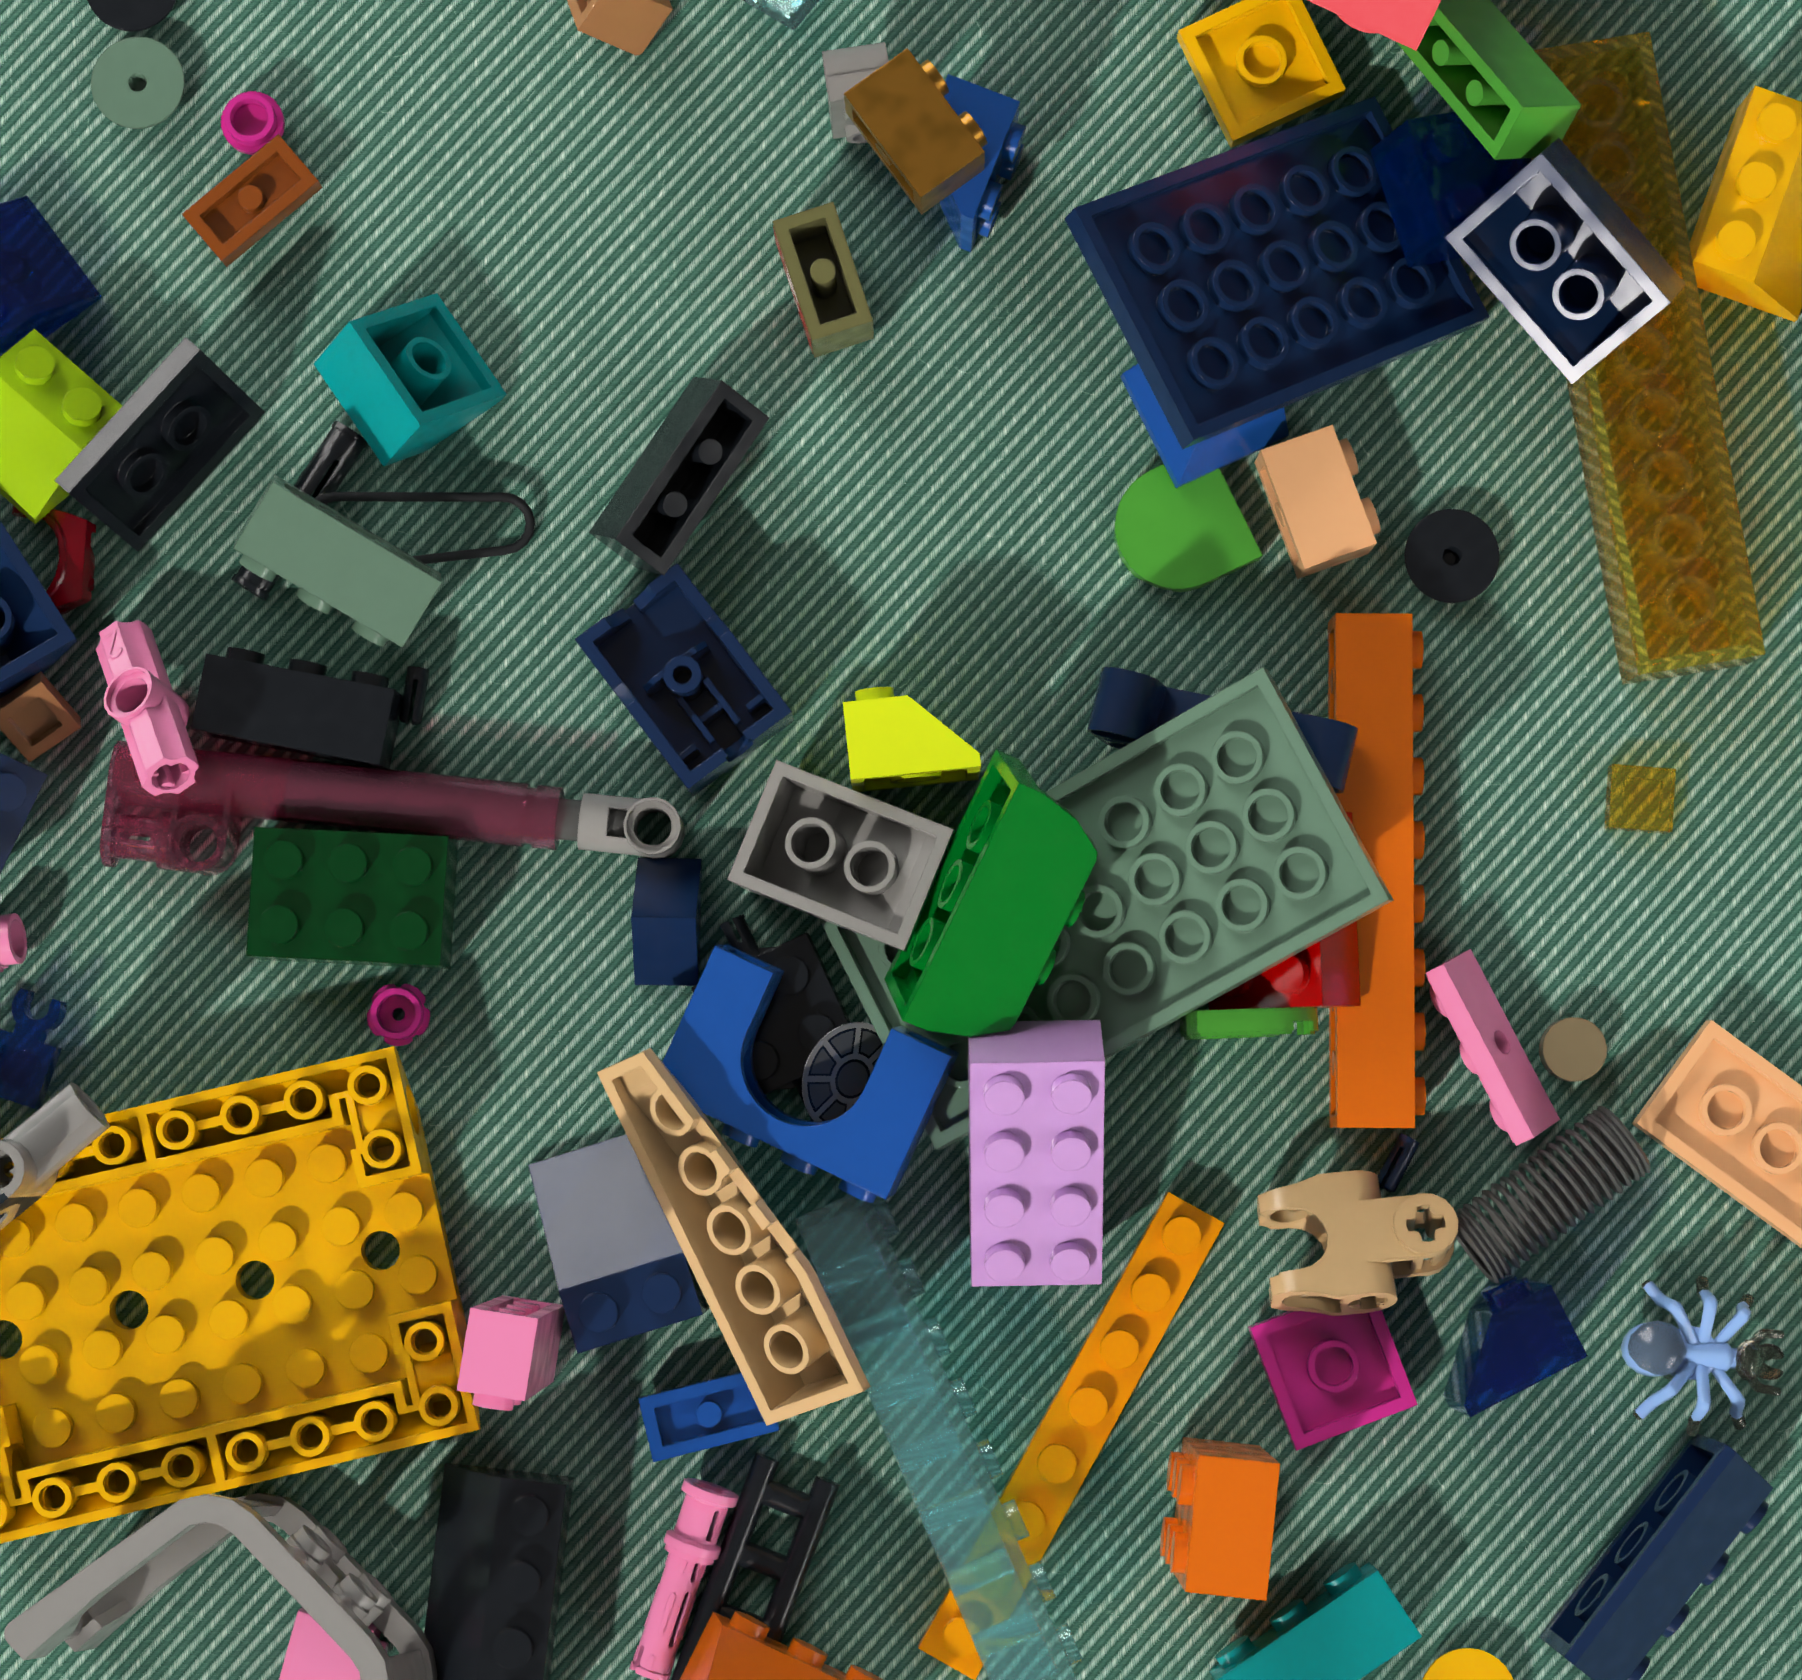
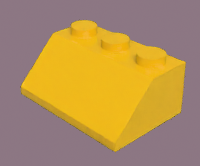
[1678,85,1802,322]

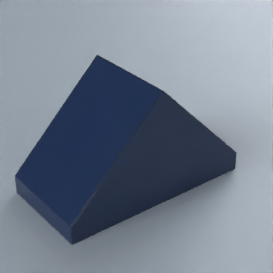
[631,857,702,986]

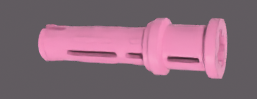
[630,1478,739,1680]

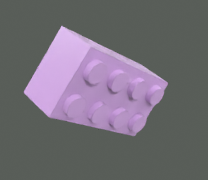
[968,1020,1105,1287]

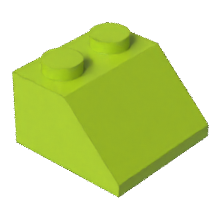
[0,329,122,524]

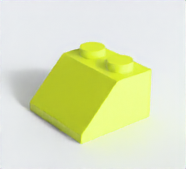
[843,687,981,792]

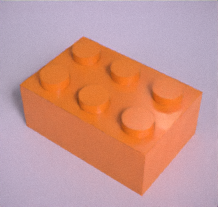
[1160,1437,1280,1601]

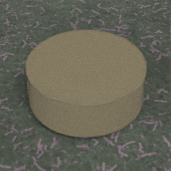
[1539,1017,1607,1082]

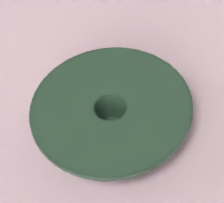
[91,37,185,129]

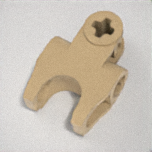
[1257,1170,1458,1316]

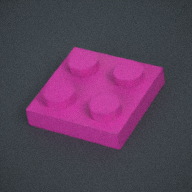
[1248,1310,1418,1451]

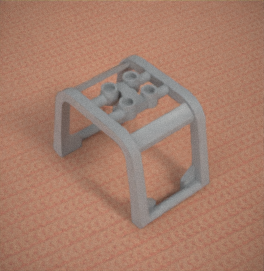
[4,1493,437,1680]

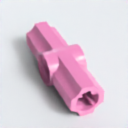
[96,620,200,796]

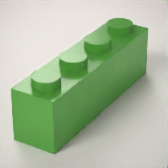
[1397,0,1581,160]

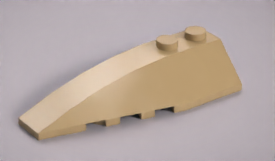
[597,1048,871,1426]

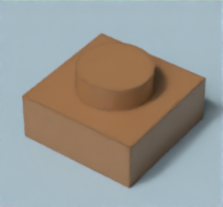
[0,671,81,763]

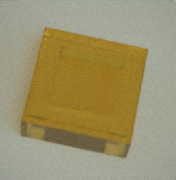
[1604,764,1676,834]

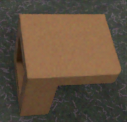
[567,0,673,55]

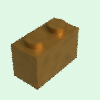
[844,48,987,215]

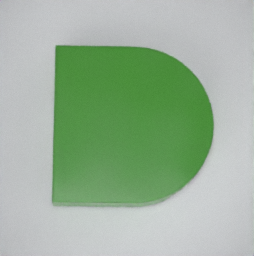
[1114,464,1263,592]
[1180,1007,1318,1040]

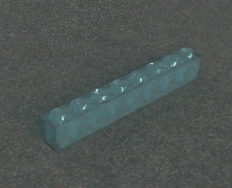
[795,1195,1083,1680]

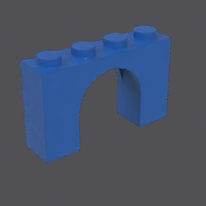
[663,944,959,1203]

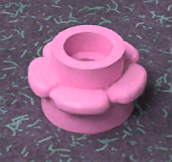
[0,913,27,972]

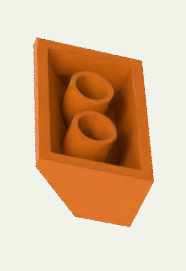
[680,1610,883,1680]

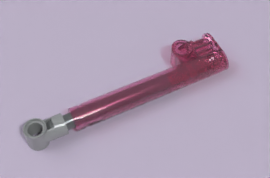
[100,740,685,876]

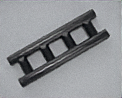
[671,1453,840,1680]

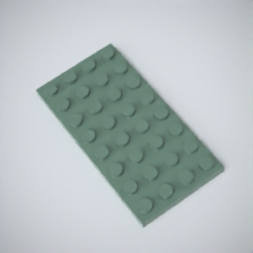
[821,667,1394,1149]

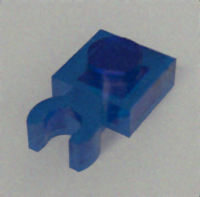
[0,988,67,1109]

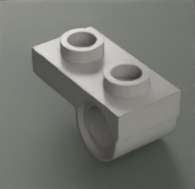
[822,42,889,144]

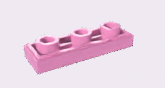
[1426,949,1560,1146]

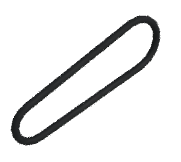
[315,492,535,564]

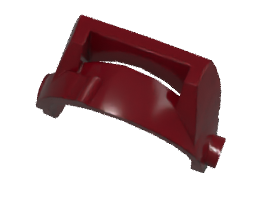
[12,506,96,615]

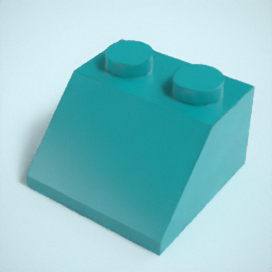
[314,293,507,467]

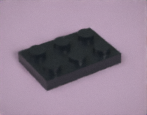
[54,337,265,551]

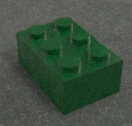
[246,827,458,969]

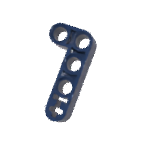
[1087,667,1358,793]

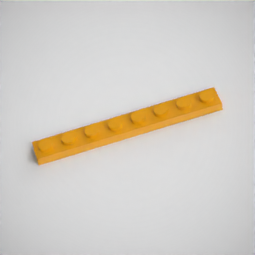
[918,1191,1225,1680]

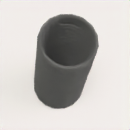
[1456,1106,1651,1283]

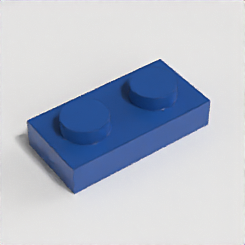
[638,1372,780,1462]

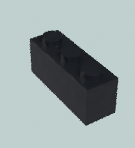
[589,377,769,576]
[191,647,403,771]

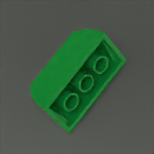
[884,749,1098,1037]

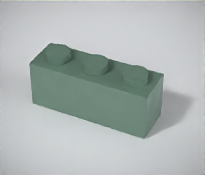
[233,474,442,648]

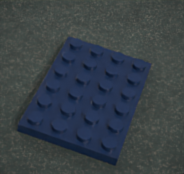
[1064,96,1490,450]

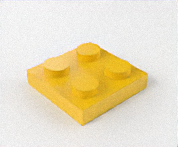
[1177,0,1346,148]

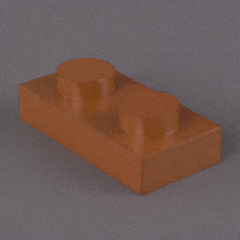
[182,134,323,267]

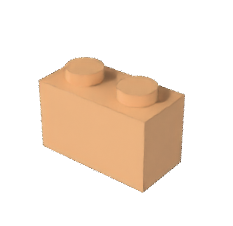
[1254,424,1381,579]

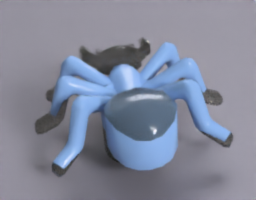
[1621,1276,1785,1437]

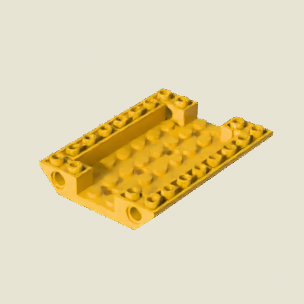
[0,1046,481,1544]

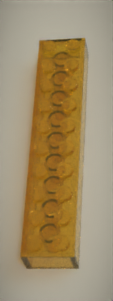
[1526,31,1766,685]

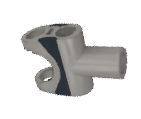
[0,1082,110,1230]

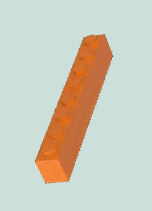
[1328,613,1426,1128]

